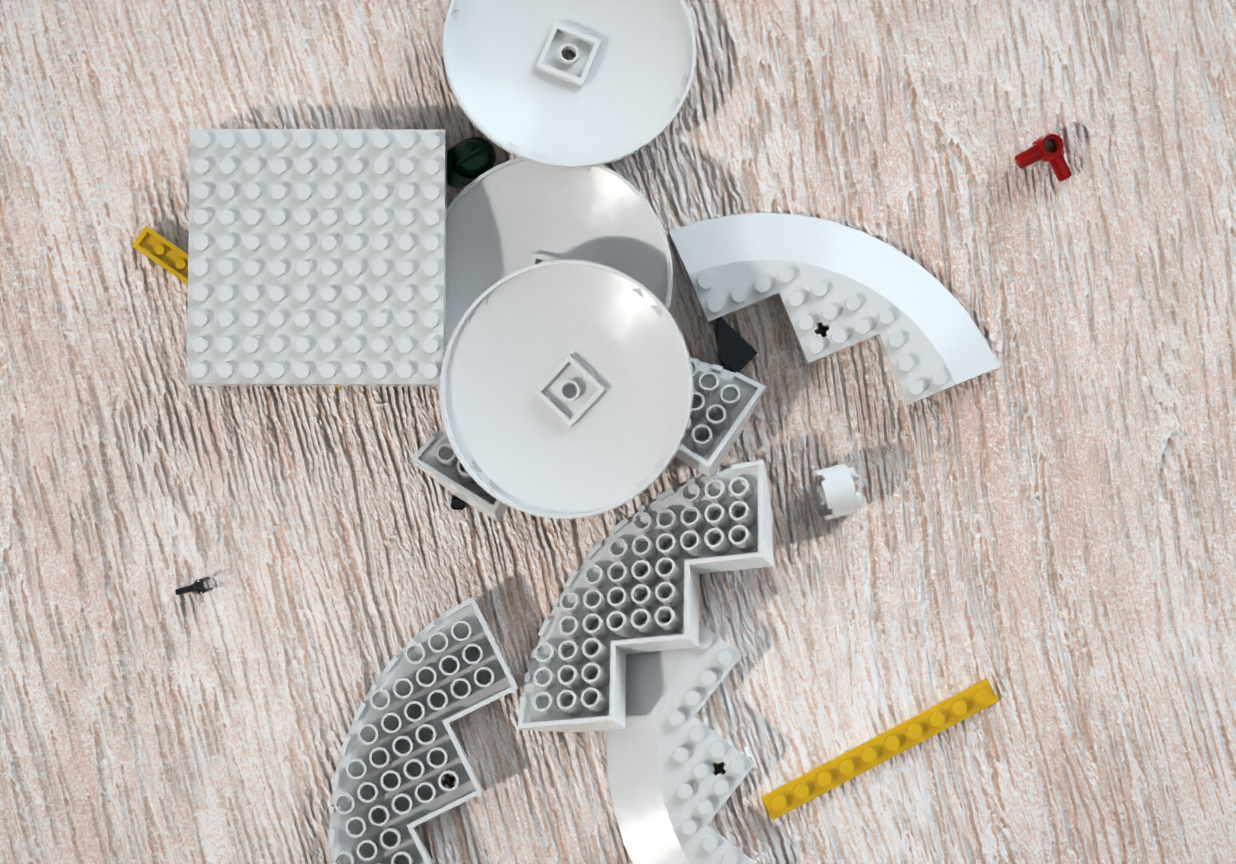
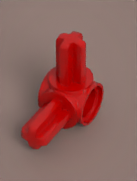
[1014,134,1072,181]

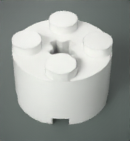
[812,463,863,520]

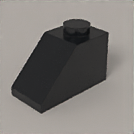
[717,318,758,373]

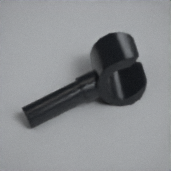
[451,495,466,510]
[175,577,213,595]

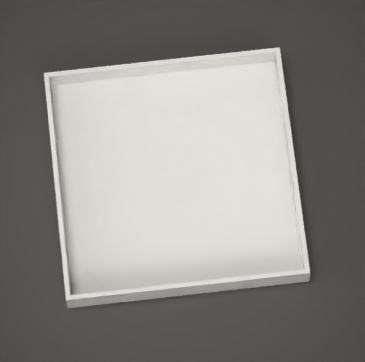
[187,129,447,387]

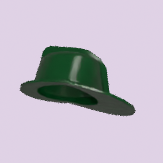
[447,137,496,187]

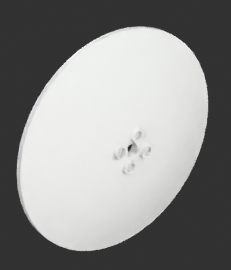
[443,0,697,168]
[446,157,673,398]
[439,260,693,519]

